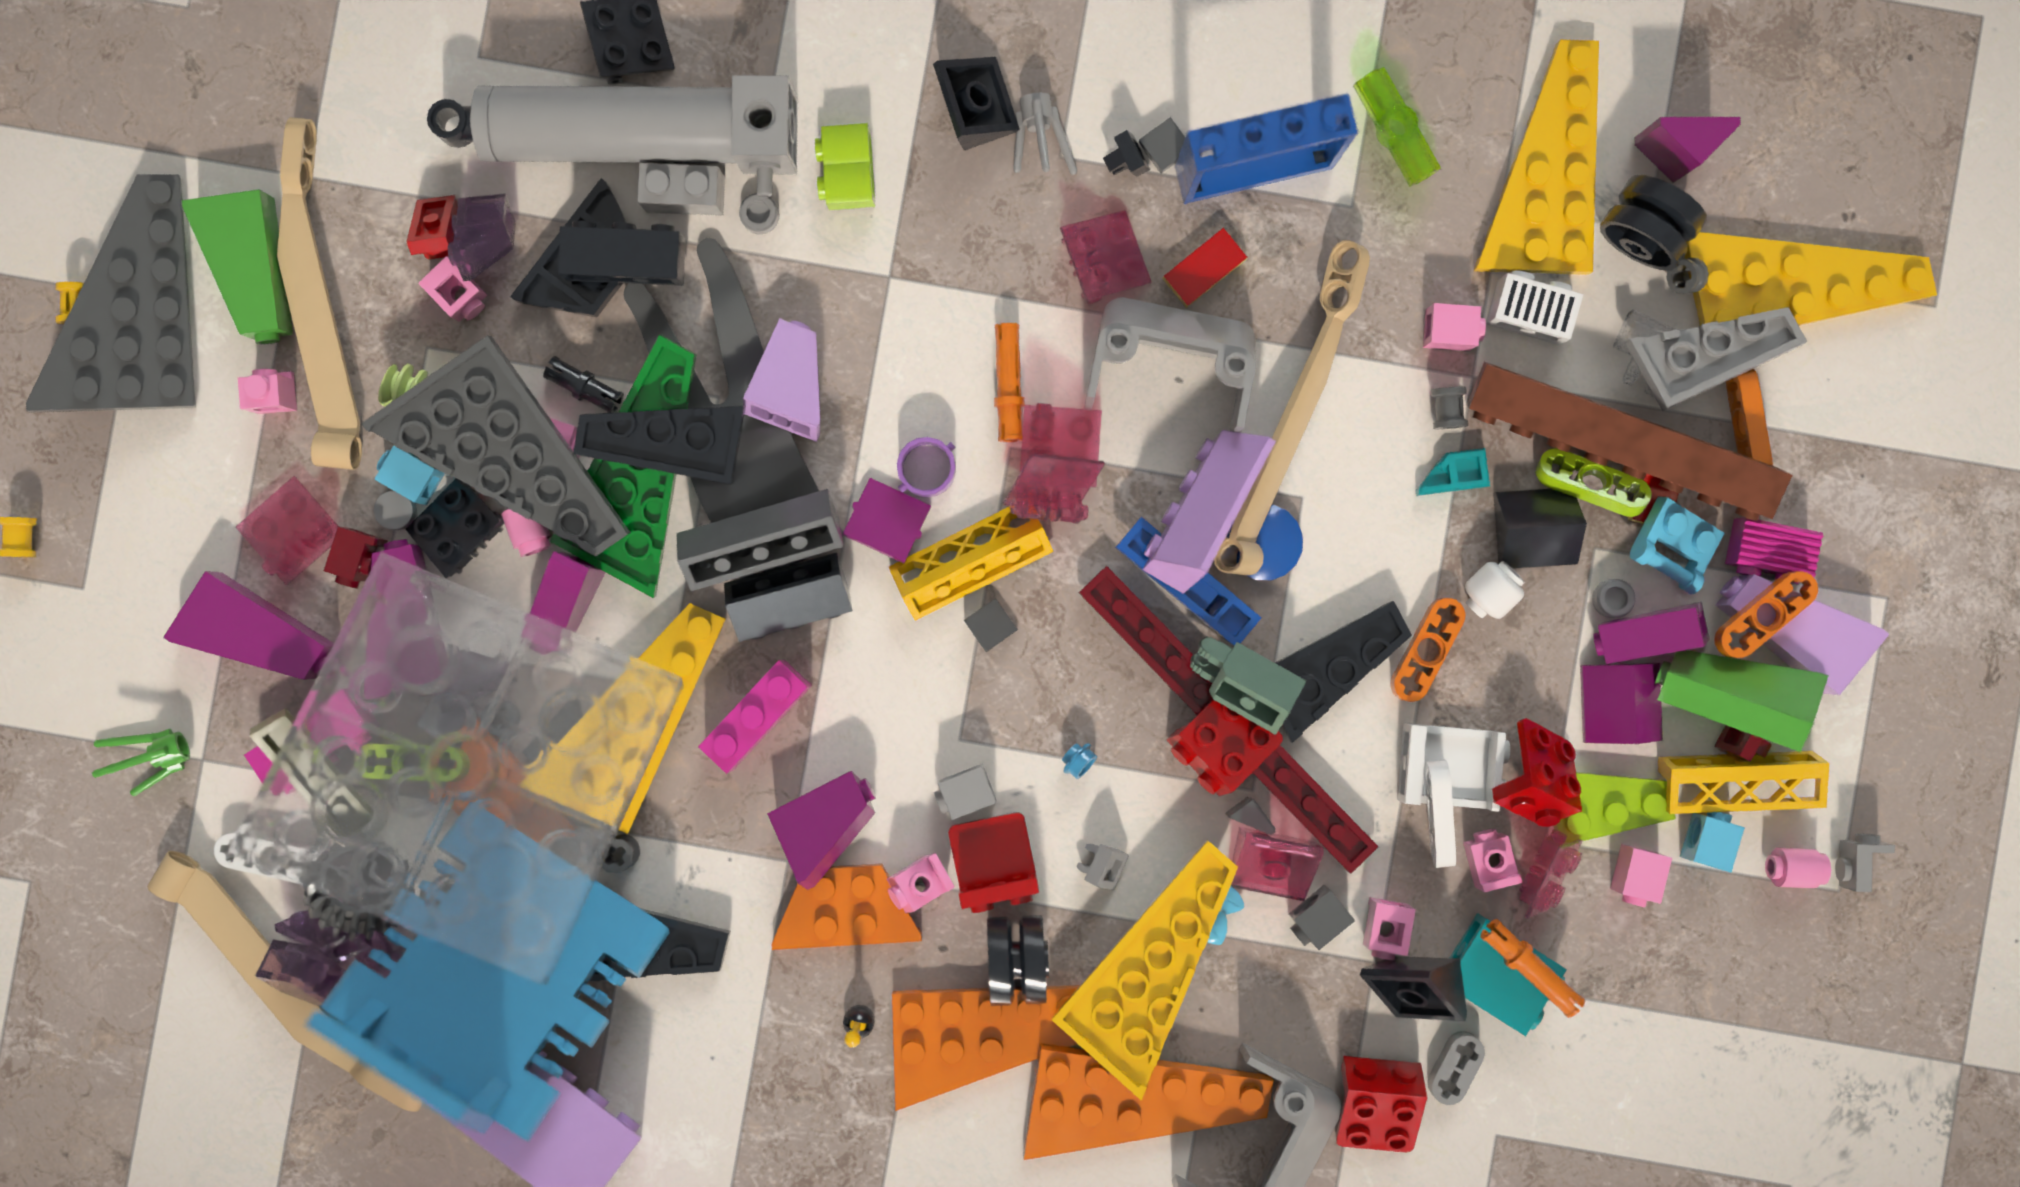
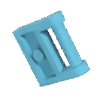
[1630,496,1724,595]

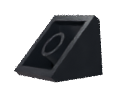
[933,57,1020,151]
[1493,489,1587,569]
[1360,956,1467,1021]

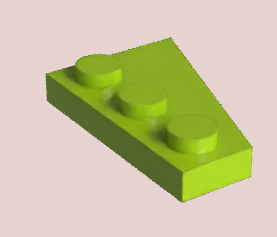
[1554,772,1676,846]

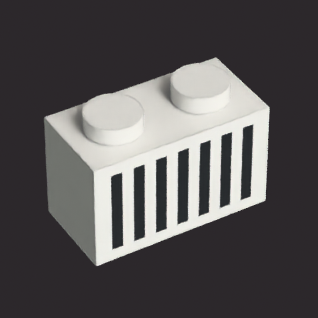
[1486,270,1583,345]

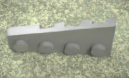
[1625,307,1808,411]

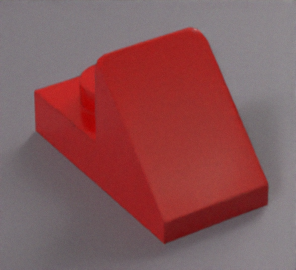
[406,195,463,260]

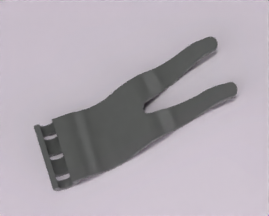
[623,238,843,579]

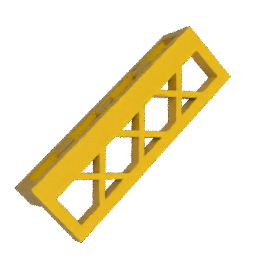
[888,498,1054,621]
[1658,751,1829,814]

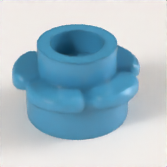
[1062,743,1097,779]

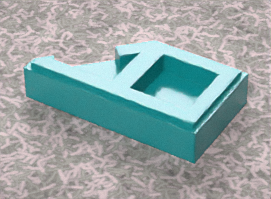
[1416,448,1490,496]

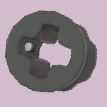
[1431,387,1468,429]
[598,834,640,873]

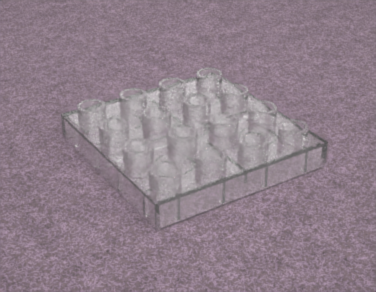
[227,552,684,985]

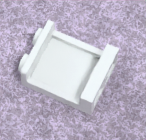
[1397,723,1510,811]

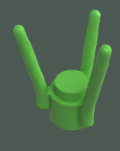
[92,729,190,796]

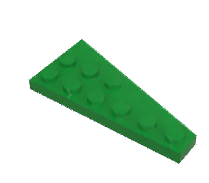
[550,335,697,598]

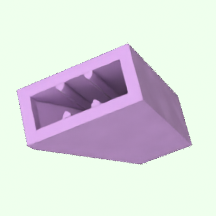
[743,318,820,442]

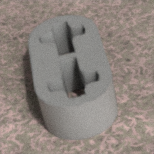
[1427,1031,1485,1105]

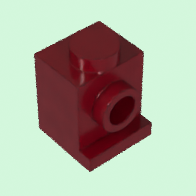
[323,526,388,589]

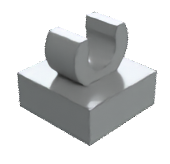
[1077,844,1129,890]

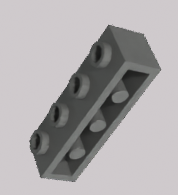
[676,489,843,591]

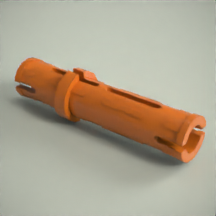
[994,323,1025,442]
[1480,919,1585,1018]

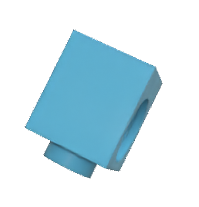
[374,445,445,505]
[1680,812,1745,873]

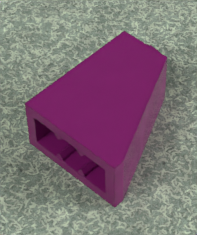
[521,551,606,658]
[1594,602,1710,664]
[767,771,876,890]

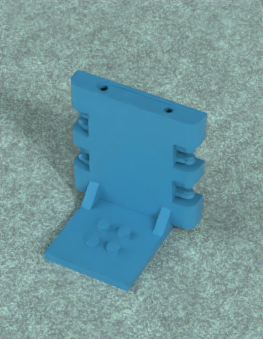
[305,802,670,1142]

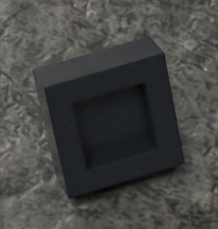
[1103,130,1151,177]

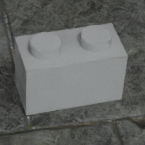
[637,163,725,216]

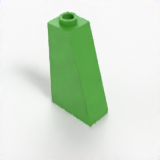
[182,189,293,345]
[1655,650,1828,752]

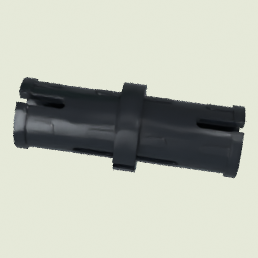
[543,356,624,413]

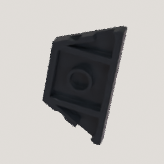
[510,178,627,318]

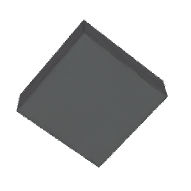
[1138,117,1185,174]

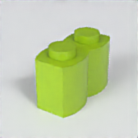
[815,123,875,210]

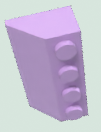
[1143,430,1276,593]

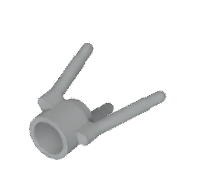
[1013,92,1077,175]

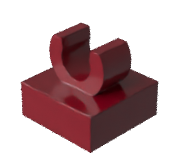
[1714,725,1772,762]

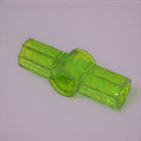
[1353,67,1441,187]

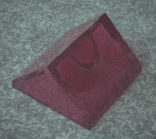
[1231,827,1324,901]

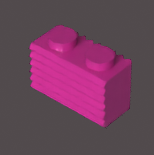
[1725,517,1824,585]

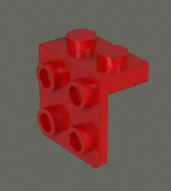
[1166,699,1283,796]
[1492,718,1582,827]
[948,812,1040,913]
[1336,1056,1428,1153]

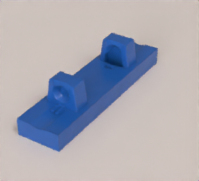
[1115,517,1262,647]

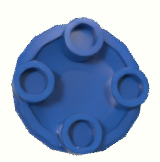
[1226,504,1303,581]

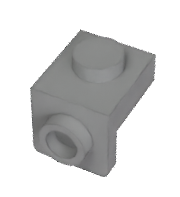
[1835,833,1895,892]

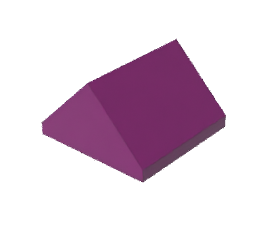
[1634,117,1741,183]
[1580,663,1663,744]

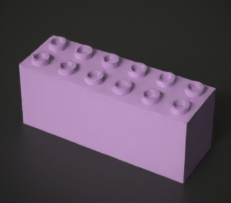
[429,1051,641,1187]

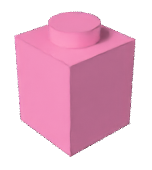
[1423,303,1486,351]
[1610,844,1672,907]

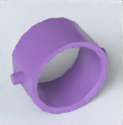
[897,437,956,497]

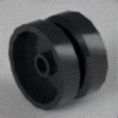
[1600,175,1707,271]
[987,915,1049,1006]

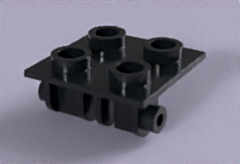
[580,0,675,85]
[405,478,504,578]

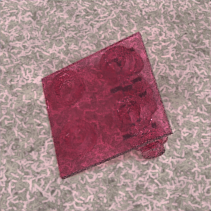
[1060,210,1152,304]
[1019,403,1102,488]
[1003,453,1105,524]
[236,476,338,585]
[1519,829,1583,919]

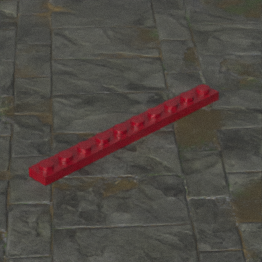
[1078,566,1379,874]

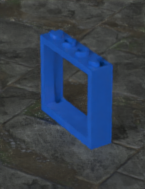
[1175,93,1358,204]

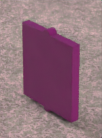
[843,478,931,563]

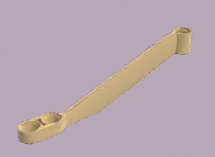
[277,117,362,470]
[1214,240,1370,575]
[147,851,423,1112]

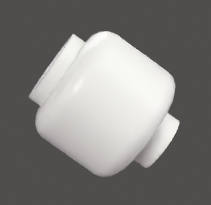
[1465,561,1525,619]

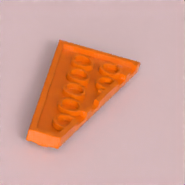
[892,985,1080,1111]
[1023,1044,1274,1160]

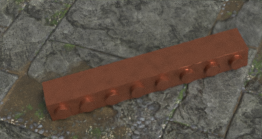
[1466,361,1793,521]

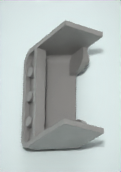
[1084,298,1256,433]
[1172,1043,1342,1187]

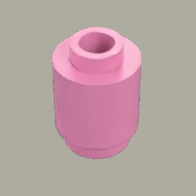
[501,508,551,557]
[1765,848,1831,888]

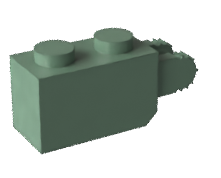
[1190,637,1306,735]

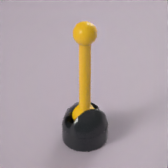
[843,1005,875,1047]

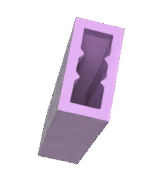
[1716,574,1889,695]

